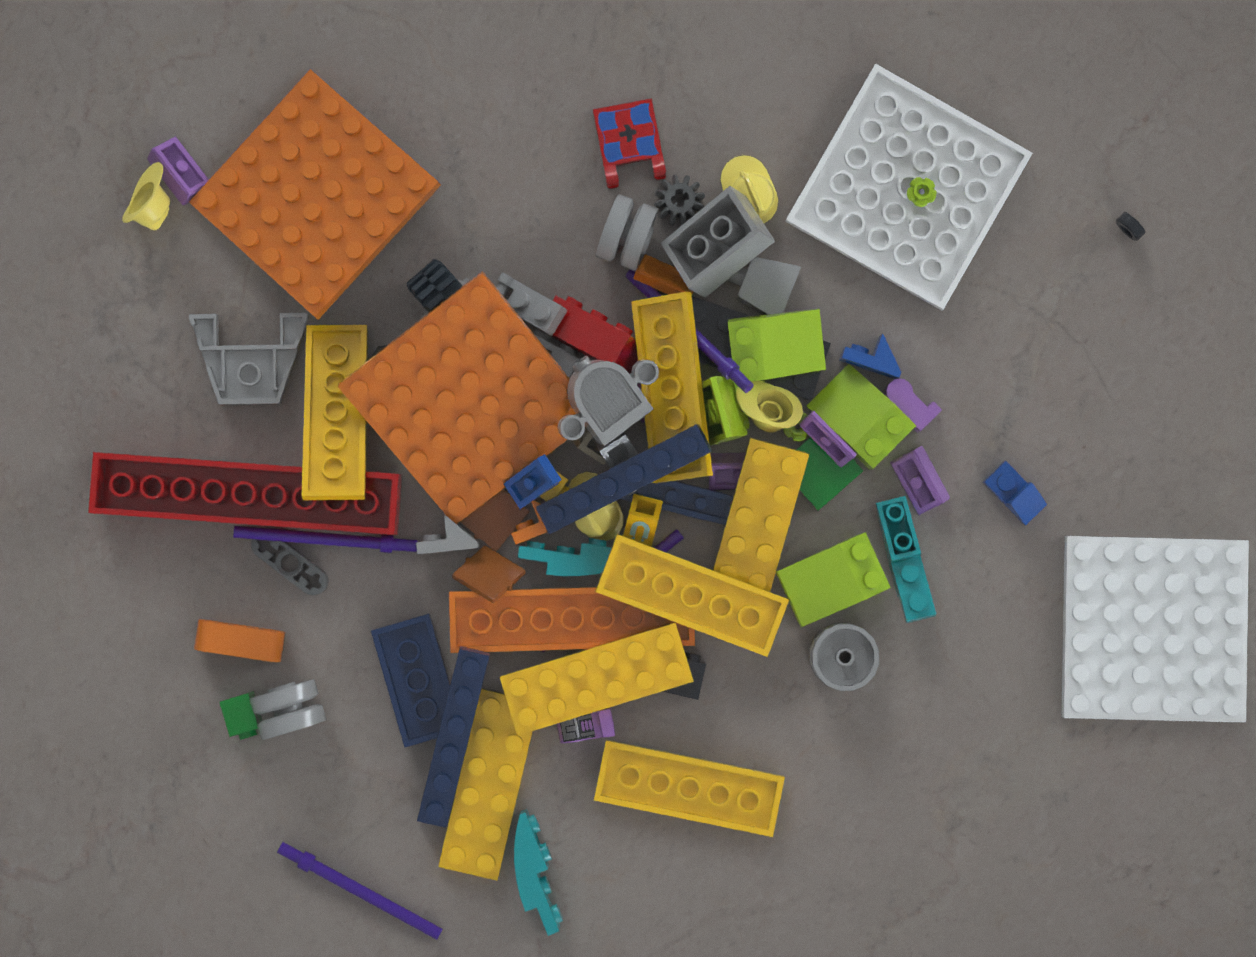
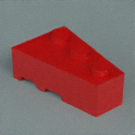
[546,295,638,374]

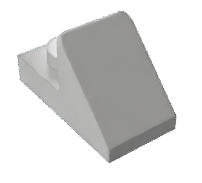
[416,515,480,554]

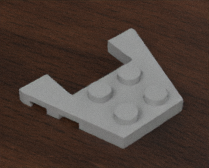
[189,313,309,405]

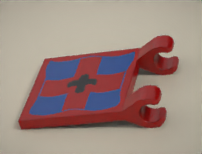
[593,98,666,189]

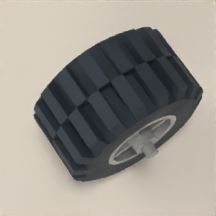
[407,259,469,319]

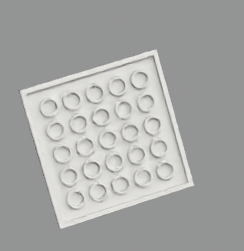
[785,64,1033,311]
[1062,536,1249,722]

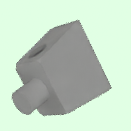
[727,257,801,315]

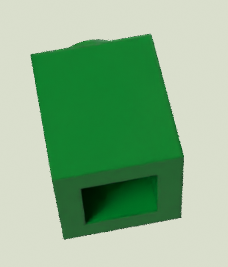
[219,691,262,740]

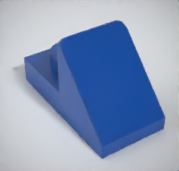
[839,334,901,380]
[504,454,562,509]
[983,461,1047,525]

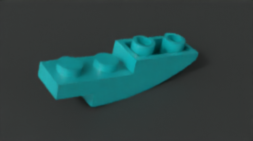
[876,496,937,623]
[518,538,611,576]
[514,809,563,936]

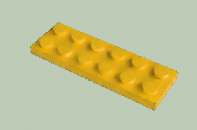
[631,291,713,483]
[302,325,368,500]
[713,437,809,592]
[595,534,789,657]
[500,622,694,736]
[438,688,533,881]
[594,740,785,837]

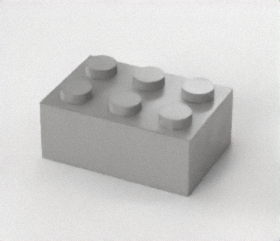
[661,186,775,298]

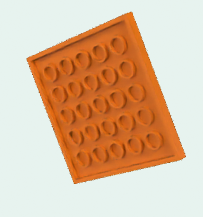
[189,69,441,320]
[338,271,576,524]

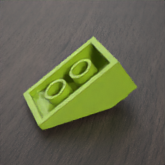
[728,309,826,381]
[806,364,916,470]
[702,376,750,446]
[776,532,891,627]

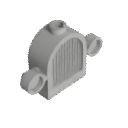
[558,356,659,446]

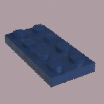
[371,613,451,748]

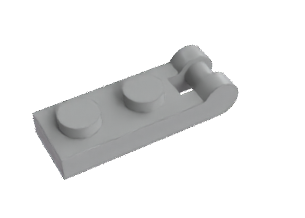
[496,272,568,336]

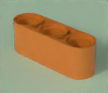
[194,619,285,662]

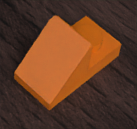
[511,501,548,545]

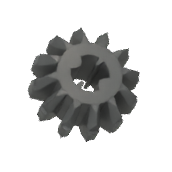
[654,174,705,226]

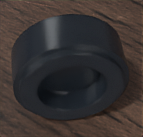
[1116,212,1146,241]

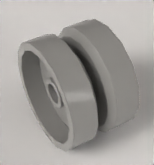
[596,194,658,272]
[809,623,879,691]
[249,679,327,740]

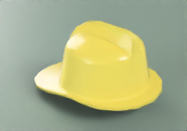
[720,155,778,223]
[122,162,170,230]
[736,381,803,433]
[568,472,624,541]

